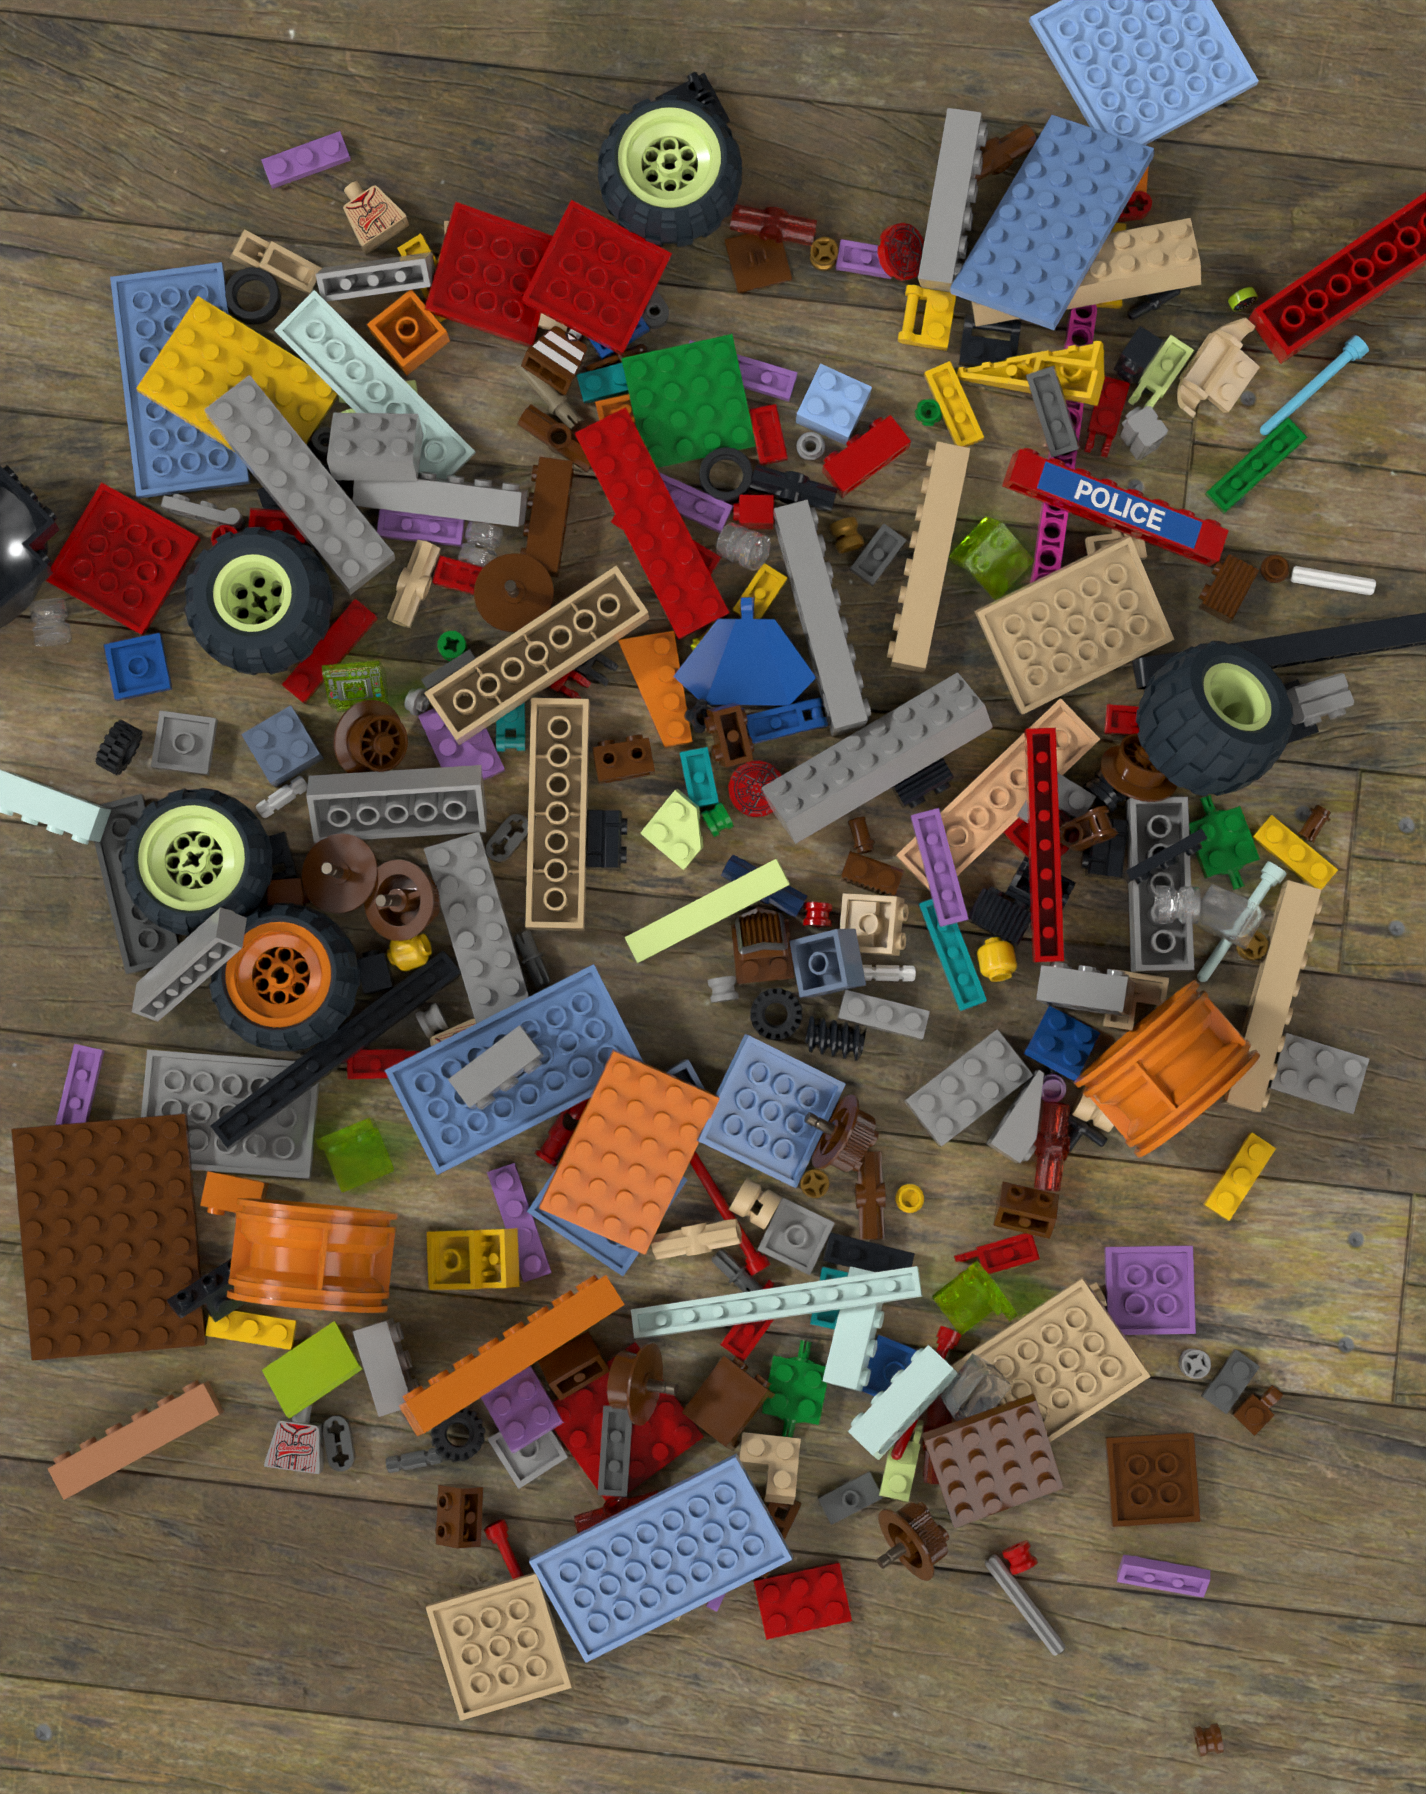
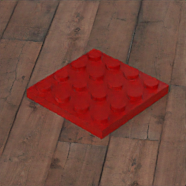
[521,200,672,355]
[424,202,553,347]
[45,482,201,636]
[553,1341,704,1507]

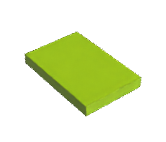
[262,1321,363,1419]

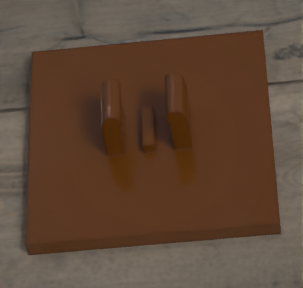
[724,227,792,294]

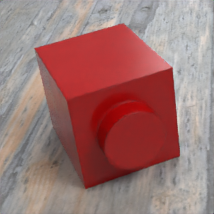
[733,495,774,529]

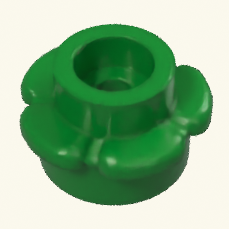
[915,399,942,427]

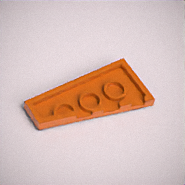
[618,631,693,748]

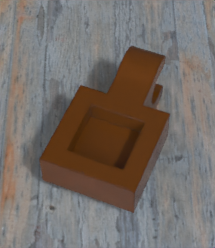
[1232,1385,1283,1436]

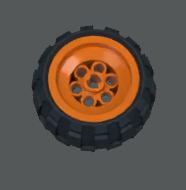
[209,903,360,1051]

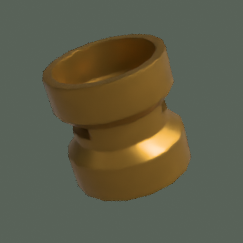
[829,517,865,554]

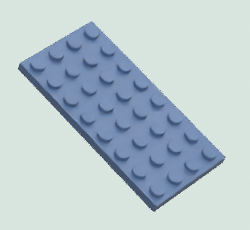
[950,115,1154,330]
[110,262,251,499]
[385,964,643,1175]
[529,1453,793,1663]

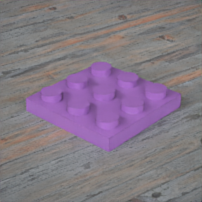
[1104,1245,1196,1335]

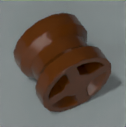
[1193,1723,1224,1757]

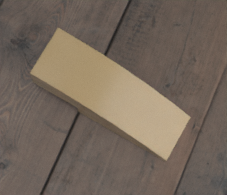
[230,229,322,294]

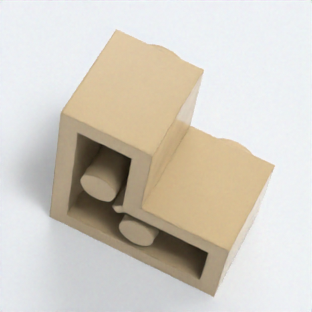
[739,1432,801,1505]

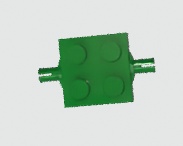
[1189,795,1260,890]
[762,1340,828,1438]

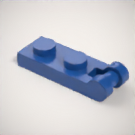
[746,698,829,744]

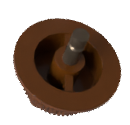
[364,860,440,941]
[804,1095,879,1172]
[876,1502,949,1581]

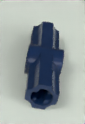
[721,854,808,918]

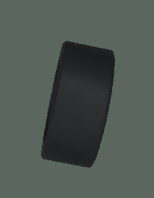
[225,267,281,325]
[699,447,753,504]

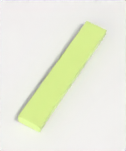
[625,859,791,963]

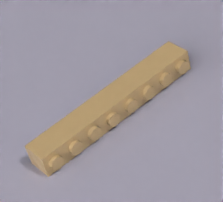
[887,442,971,673]
[1222,880,1323,1112]

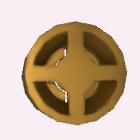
[810,237,838,271]
[1236,931,1268,961]
[800,1169,829,1198]

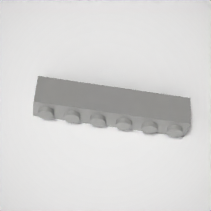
[352,472,528,527]
[132,907,247,1022]

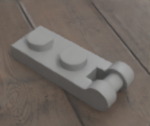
[161,494,245,531]

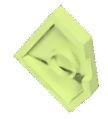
[640,789,704,870]

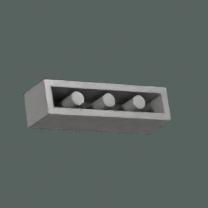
[316,252,435,302]

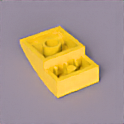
[427,1228,520,1290]

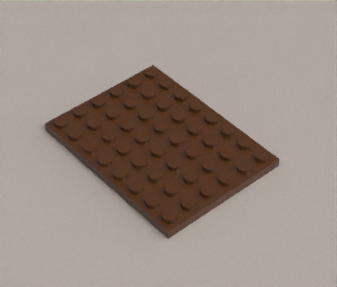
[11,1113,207,1361]

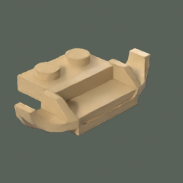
[1177,318,1260,418]

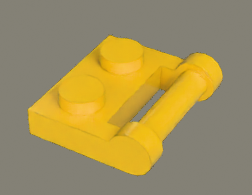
[897,285,956,351]

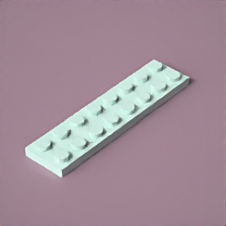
[274,290,476,479]

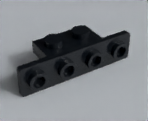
[167,1258,247,1323]

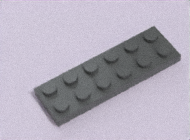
[94,794,180,975]

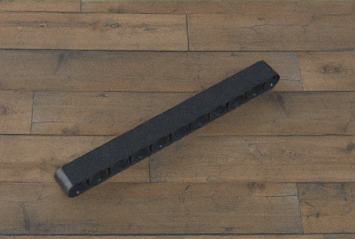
[1132,613,1426,690]

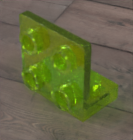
[948,516,1034,600]
[316,1117,395,1193]
[932,1261,1019,1335]

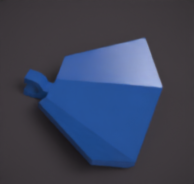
[673,597,817,705]

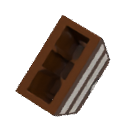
[521,326,588,396]

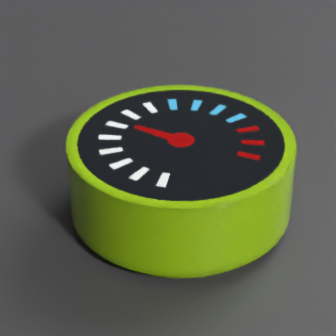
[1228,287,1258,312]

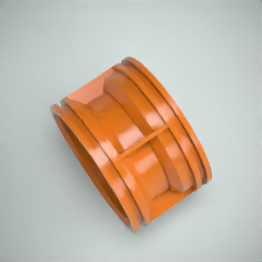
[1074,980,1260,1158]
[227,1198,398,1313]

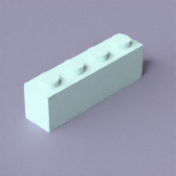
[0,770,111,845]
[823,1267,884,1392]
[848,1345,959,1460]

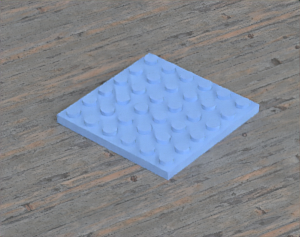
[1029,0,1259,145]

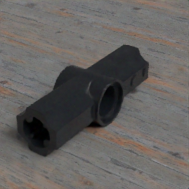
[749,465,838,513]

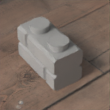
[1120,406,1168,460]
[1287,673,1354,727]

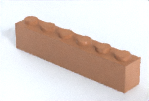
[48,1380,224,1500]

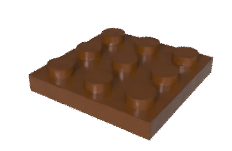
[1105,1432,1200,1527]

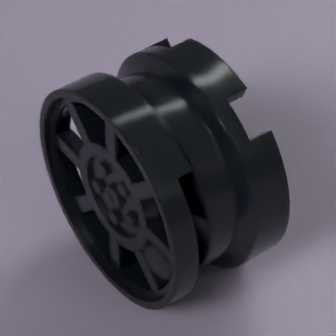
[1082,769,1128,814]

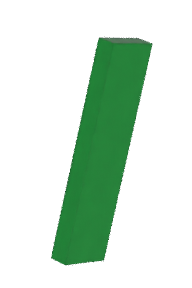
[1205,417,1308,514]

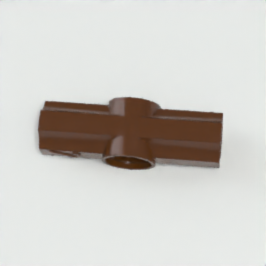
[975,124,1037,182]
[517,404,592,473]
[855,1151,886,1240]

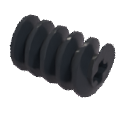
[805,1015,867,1061]

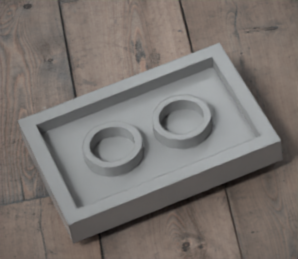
[1268,1033,1369,1114]

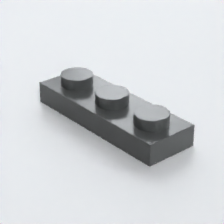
[1026,365,1080,458]
[598,1405,632,1497]

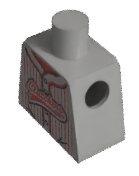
[264,1405,324,1474]

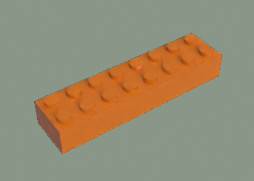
[399,1274,625,1436]

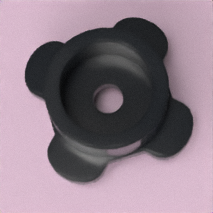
[684,699,712,733]

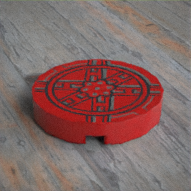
[877,222,924,281]
[728,760,781,818]

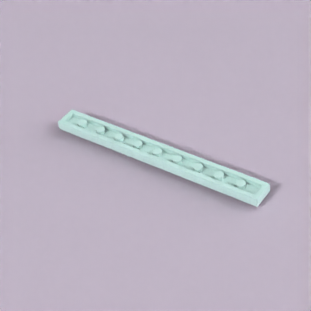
[631,1266,923,1339]

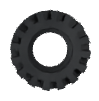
[95,719,143,776]
[750,988,802,1041]
[430,1407,486,1463]

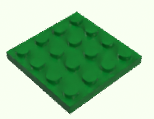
[621,334,756,468]

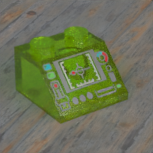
[322,660,389,713]

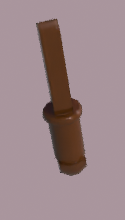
[585,344,647,372]

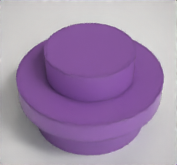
[1041,1074,1066,1103]

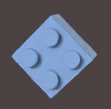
[796,364,872,446]

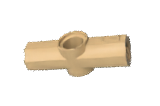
[387,540,441,628]
[651,1219,742,1260]

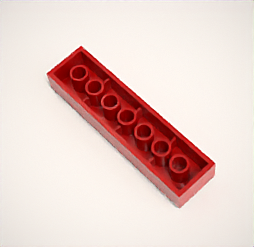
[1248,192,1426,364]
[575,407,729,640]

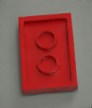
[754,1561,852,1640]

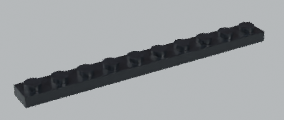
[210,950,462,1150]

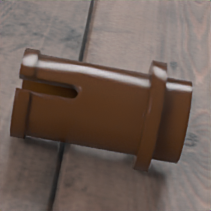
[1298,805,1331,843]
[848,816,875,855]

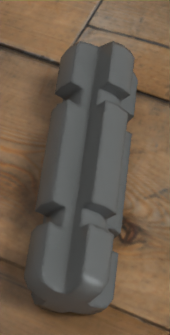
[386,1448,443,1473]

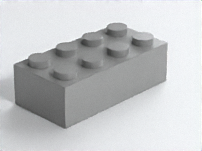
[904,1029,1033,1147]

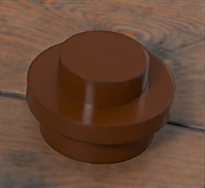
[1260,555,1289,583]

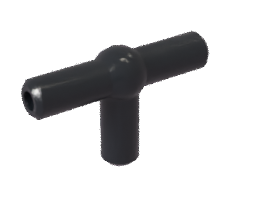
[1127,288,1181,321]
[1055,1106,1108,1153]

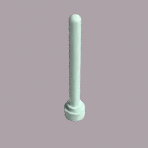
[1197,861,1287,982]

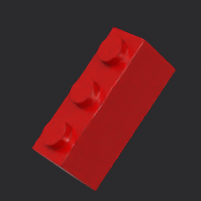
[822,415,911,498]

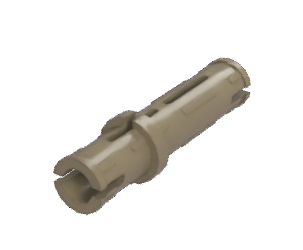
[515,360,584,432]

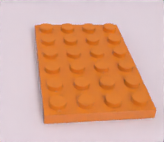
[539,1049,720,1255]

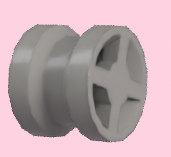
[707,976,739,1003]
[415,1003,449,1039]
[1178,1348,1211,1379]

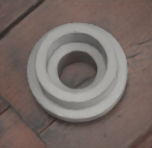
[797,432,825,461]
[405,688,429,716]

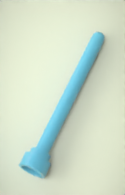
[1260,335,1369,436]

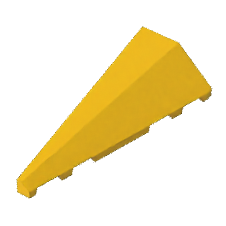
[957,341,1105,406]

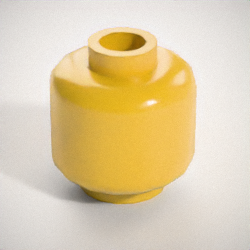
[387,933,432,971]
[977,937,1017,982]

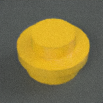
[895,1184,924,1213]

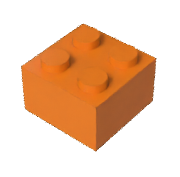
[367,289,450,376]

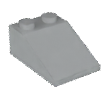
[986,1070,1044,1163]

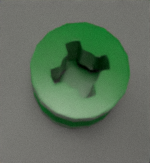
[437,631,468,662]
[701,802,734,837]

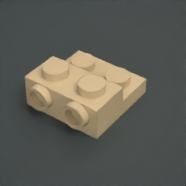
[840,893,909,956]

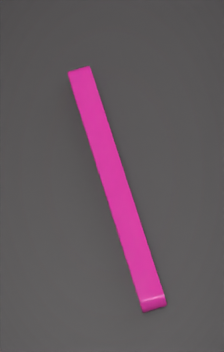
[1030,304,1097,583]

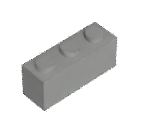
[837,990,930,1041]

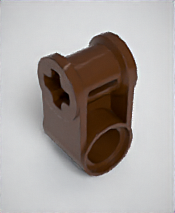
[1060,806,1118,852]

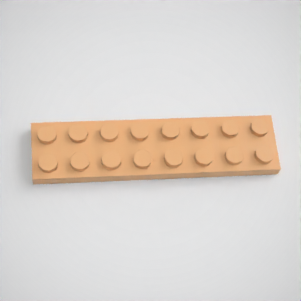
[896,698,1100,891]

